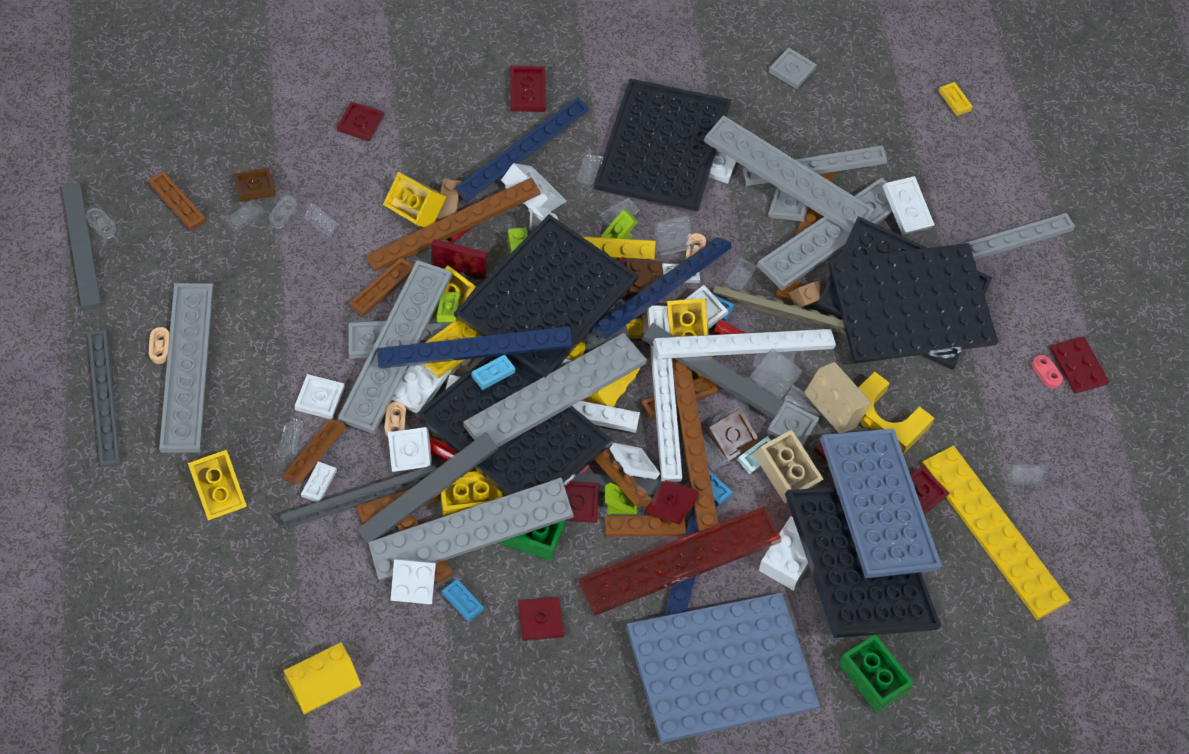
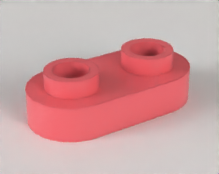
[1032,355,1063,388]

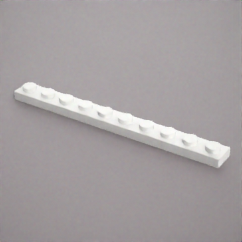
[647,306,682,482]
[653,329,836,359]
[446,375,640,433]

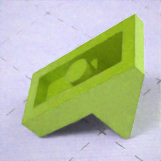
[601,209,638,239]
[437,292,461,323]
[605,483,637,515]

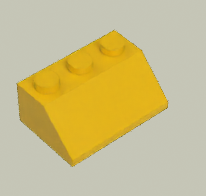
[583,368,640,407]
[440,471,503,517]
[284,642,361,715]

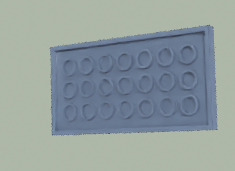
[820,429,942,578]

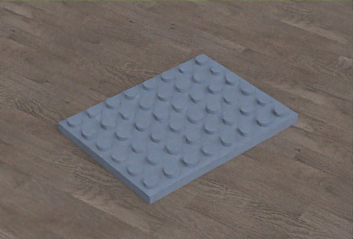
[626,593,820,743]

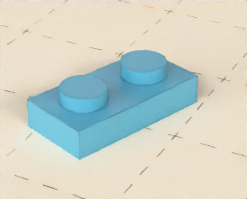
[472,355,515,390]

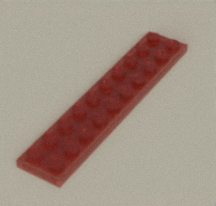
[579,506,782,616]

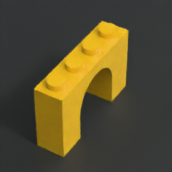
[858,372,935,455]

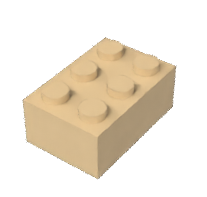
[804,362,872,433]
[754,429,823,504]

